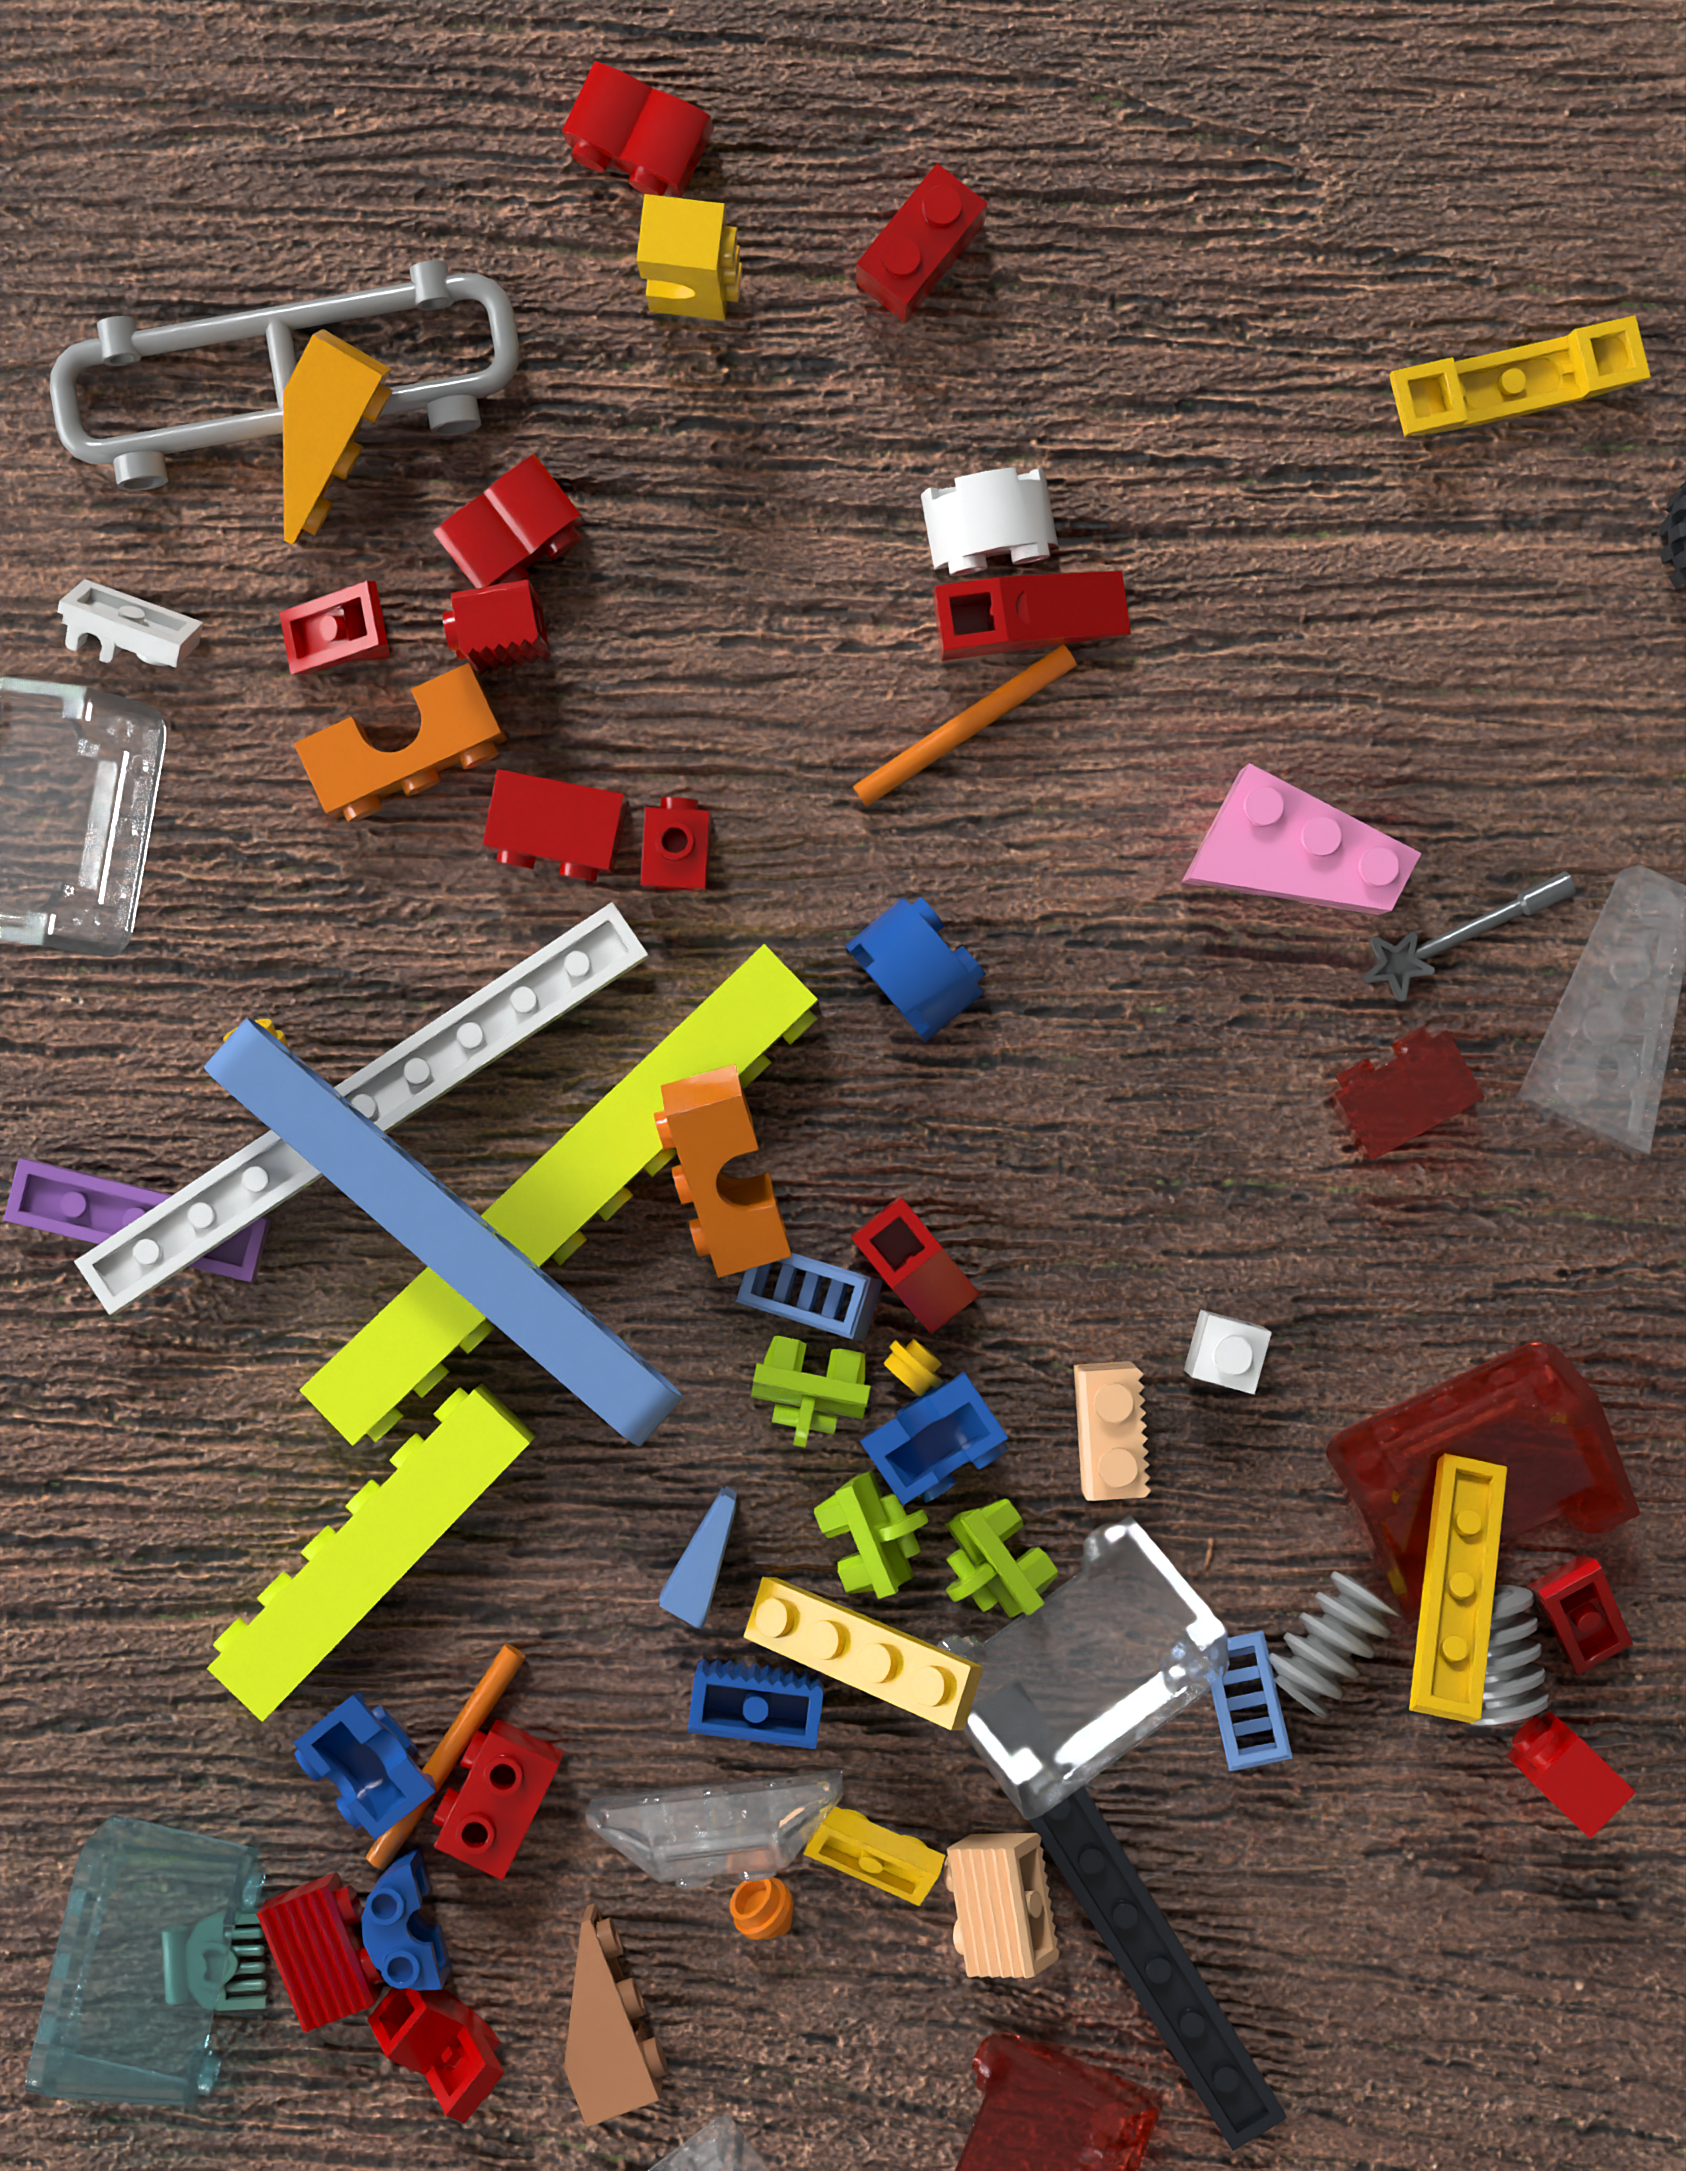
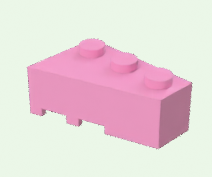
[1181,763,1422,915]

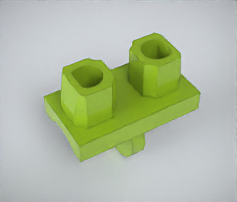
[751,1336,871,1448]
[814,1470,929,1599]
[944,1498,1059,1617]

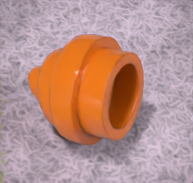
[729,1874,794,1940]

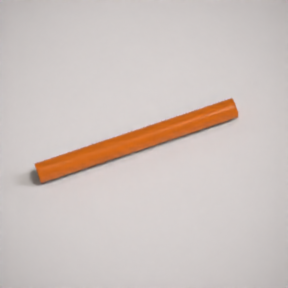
[852,645,1077,807]
[365,1644,526,1871]

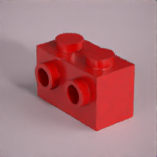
[431,1718,565,1881]

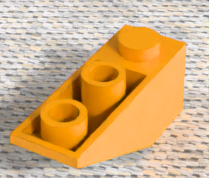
[283,329,393,545]

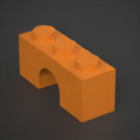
[293,662,508,823]
[654,1064,792,1278]

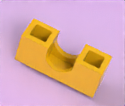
[636,194,743,321]

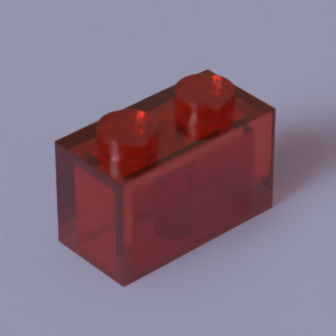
[1325,1026,1485,1161]

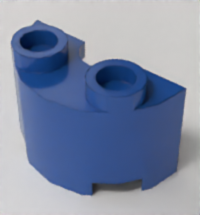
[845,897,986,1042]
[860,1371,1009,1505]
[293,1692,435,1840]
[362,1845,452,1991]

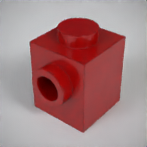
[640,797,712,892]

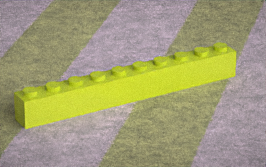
[300,944,818,1446]

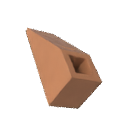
[564,1902,669,2128]

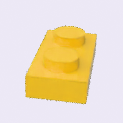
[804,1803,946,1906]

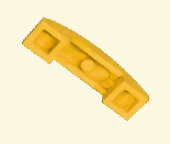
[1389,315,1651,437]

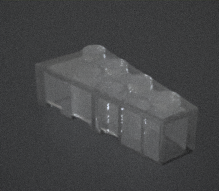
[1515,865,1686,1154]

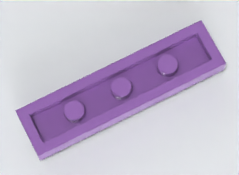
[3,1158,271,1282]

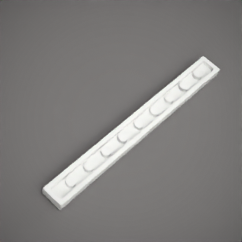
[74,902,649,1315]

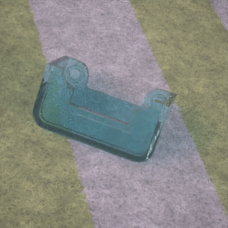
[25,1814,265,2107]

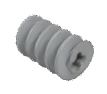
[1268,1572,1403,1719]
[1470,1585,1550,1727]

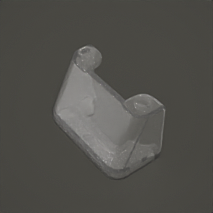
[0,676,166,957]
[936,1515,1229,1820]

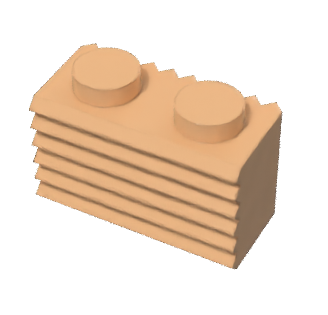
[1074,1361,1151,1501]
[943,1833,1060,1978]

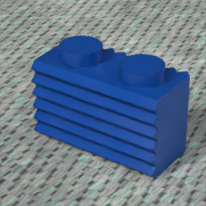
[687,1656,824,1749]

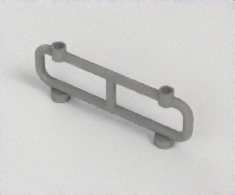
[50,260,520,491]

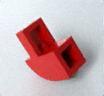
[367,1987,505,2124]

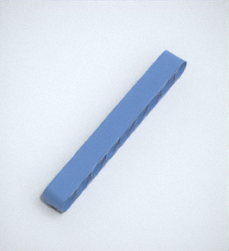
[204,1017,683,1447]

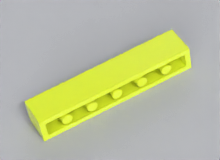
[207,1384,536,1722]

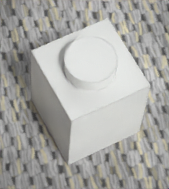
[1184,1309,1272,1394]

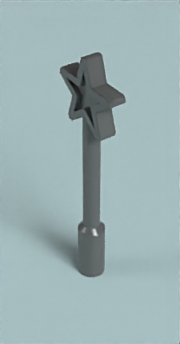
[1361,871,1577,1002]

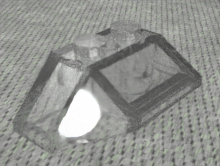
[586,1768,844,1889]

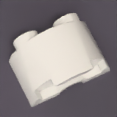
[921,467,1058,576]

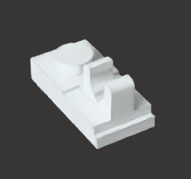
[57,579,203,668]

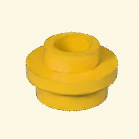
[884,1338,943,1397]

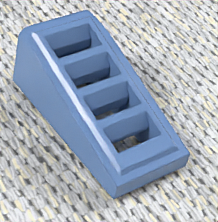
[736,1252,882,1341]
[658,1486,737,1629]
[1201,1631,1293,1772]

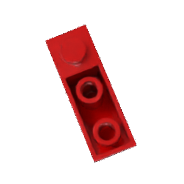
[933,570,1131,661]

